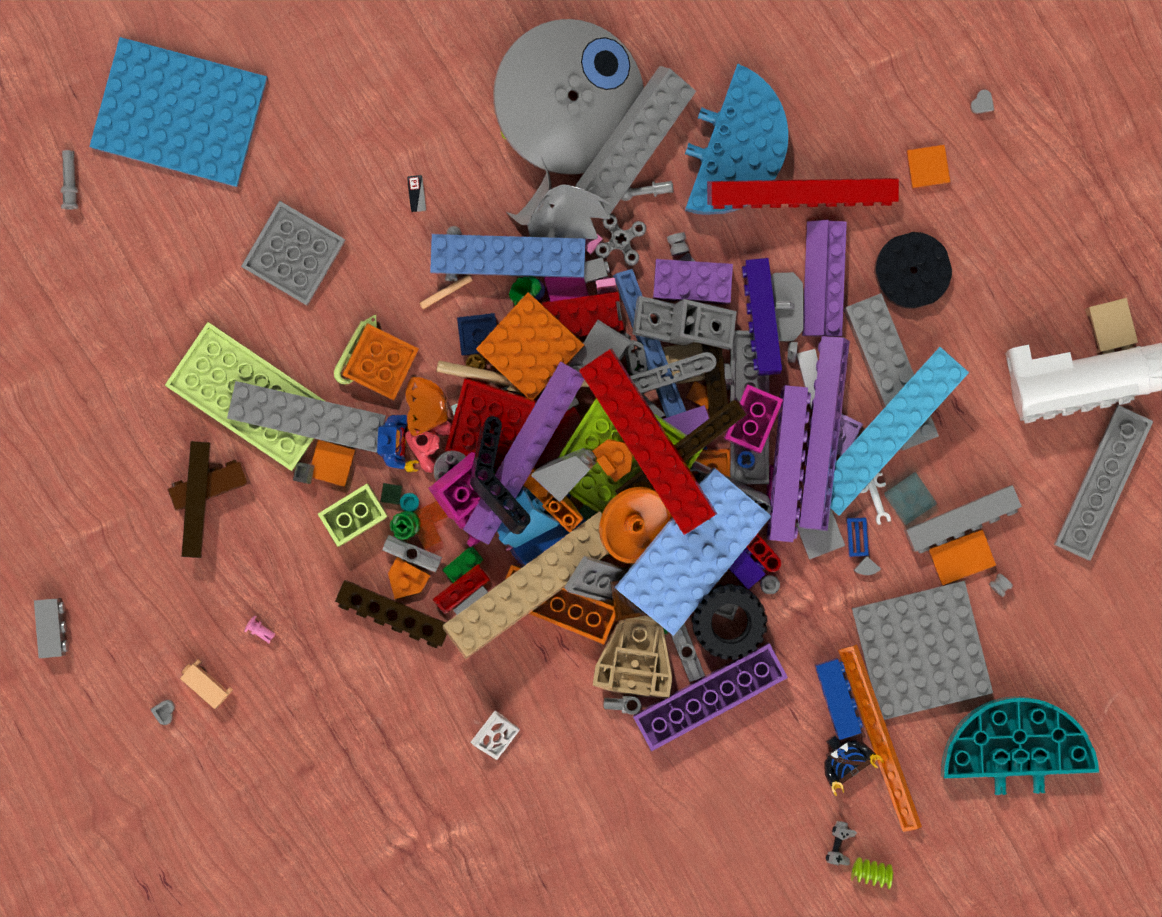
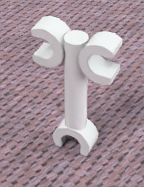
[861,473,891,525]

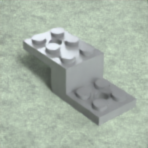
[632,296,737,350]

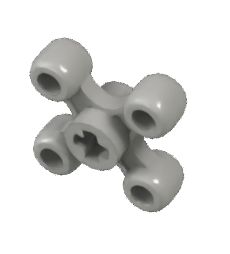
[595,214,646,266]

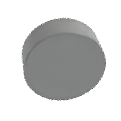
[760,575,780,594]

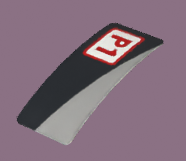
[407,175,426,212]

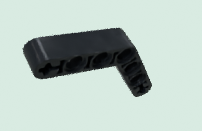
[470,416,531,534]

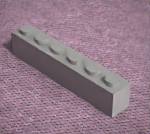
[904,485,1022,554]

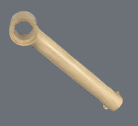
[436,360,523,394]

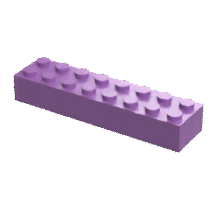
[766,385,811,542]
[633,642,788,751]

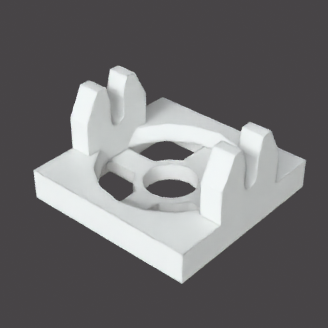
[470,710,520,760]

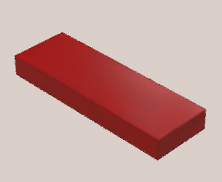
[433,564,490,615]

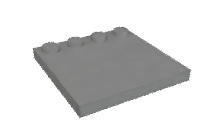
[241,201,346,306]

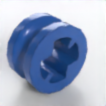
[737,451,755,469]

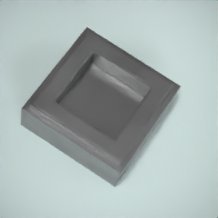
[293,462,315,484]

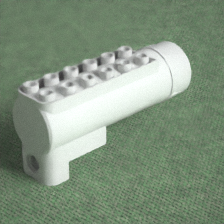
[1005,343,1162,423]

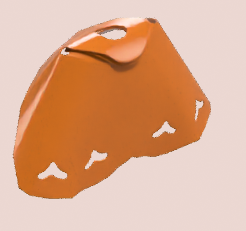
[405,377,448,436]

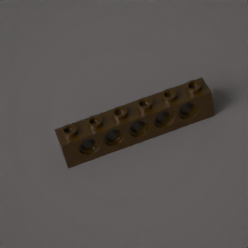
[335,580,447,648]

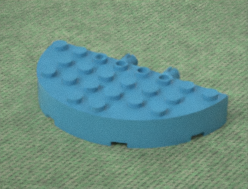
[685,64,788,215]

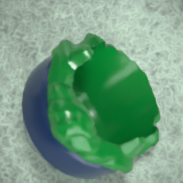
[509,276,545,306]

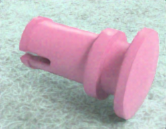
[244,616,275,644]

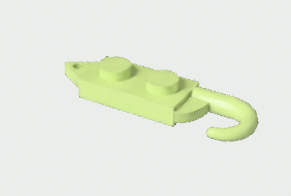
[334,315,377,385]

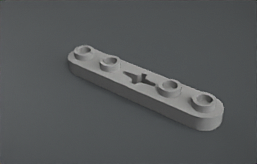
[630,352,716,394]

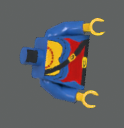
[377,415,419,472]

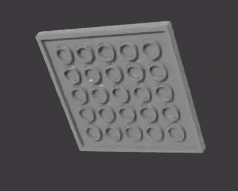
[852,581,993,720]

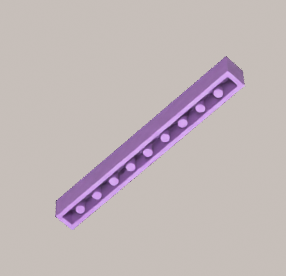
[798,336,850,531]
[463,362,585,545]

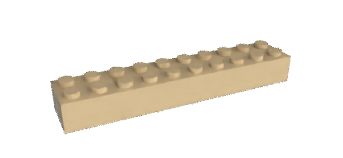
[443,511,609,659]

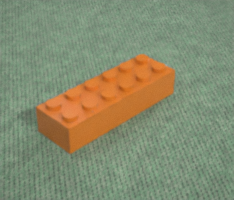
[505,564,615,644]

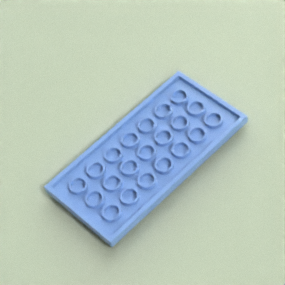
[615,467,771,636]

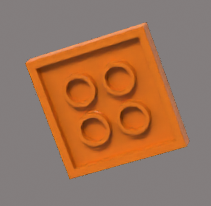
[342,323,419,400]

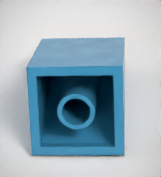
[497,486,559,548]

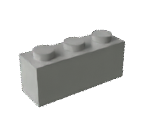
[34,598,68,658]

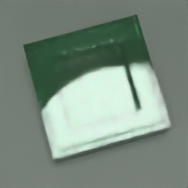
[380,483,403,505]

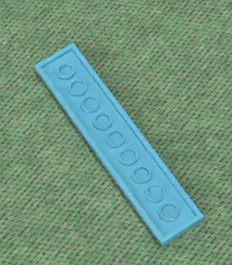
[830,347,970,516]

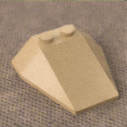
[593,616,672,698]

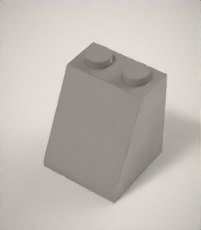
[531,448,597,502]

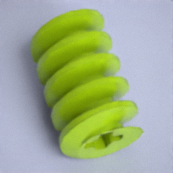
[851,857,894,889]

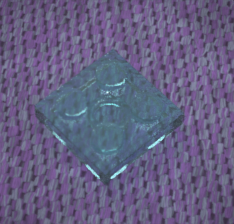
[883,472,937,525]

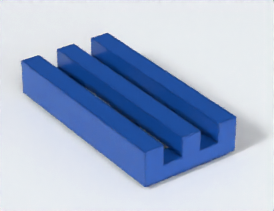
[847,517,869,557]

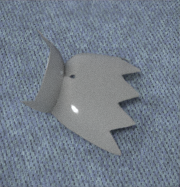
[506,157,612,239]

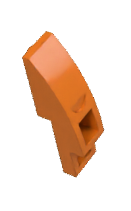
[524,467,583,532]

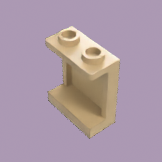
[1085,298,1138,354]

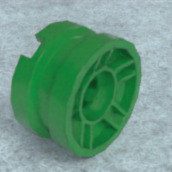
[390,511,421,540]

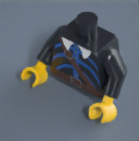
[824,735,884,796]

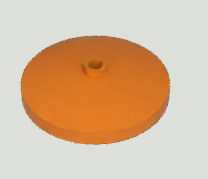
[599,487,672,563]

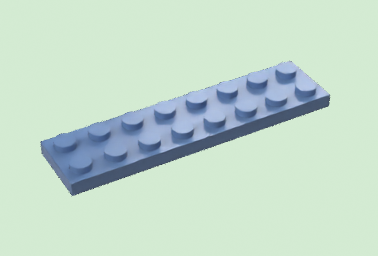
[430,234,586,278]

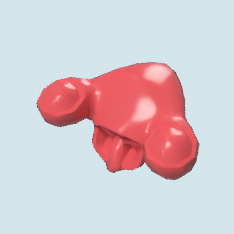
[405,420,452,473]

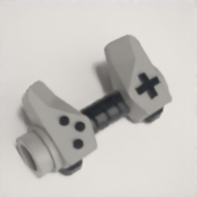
[825,821,857,865]

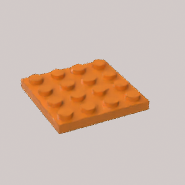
[476,292,585,400]

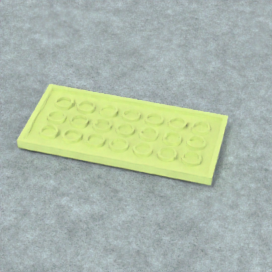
[165,322,325,471]

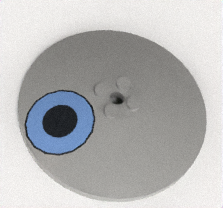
[493,19,644,174]

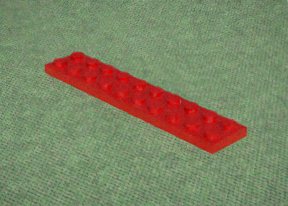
[579,349,718,535]

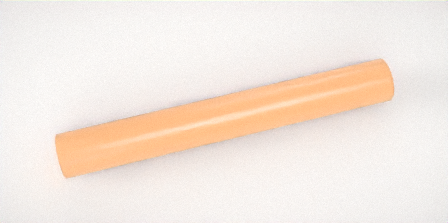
[420,274,473,309]

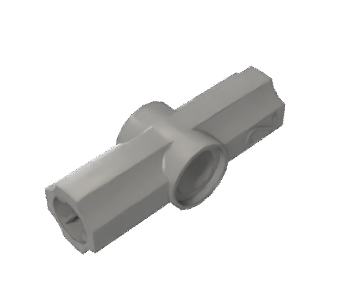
[383,535,442,573]
[670,624,705,682]

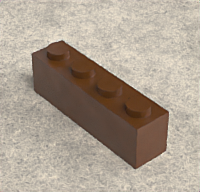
[167,460,250,511]

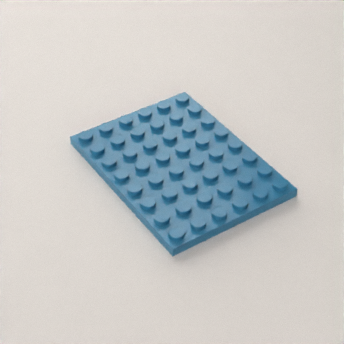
[89,37,268,187]

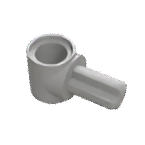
[603,696,641,715]

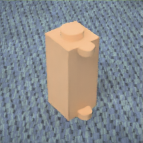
[180,659,233,709]

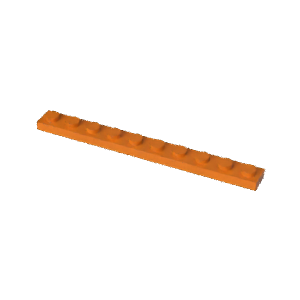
[838,644,922,832]

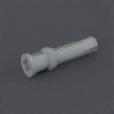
[61,150,79,210]

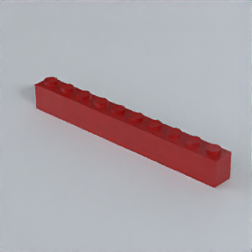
[707,178,899,209]

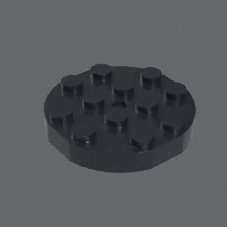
[874,232,952,309]

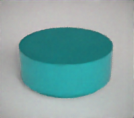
[400,493,419,512]

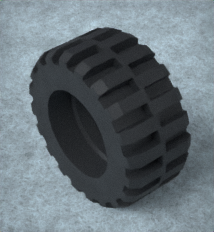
[692,584,768,660]

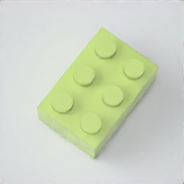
[318,484,389,547]

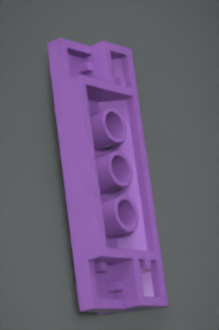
[802,220,847,337]

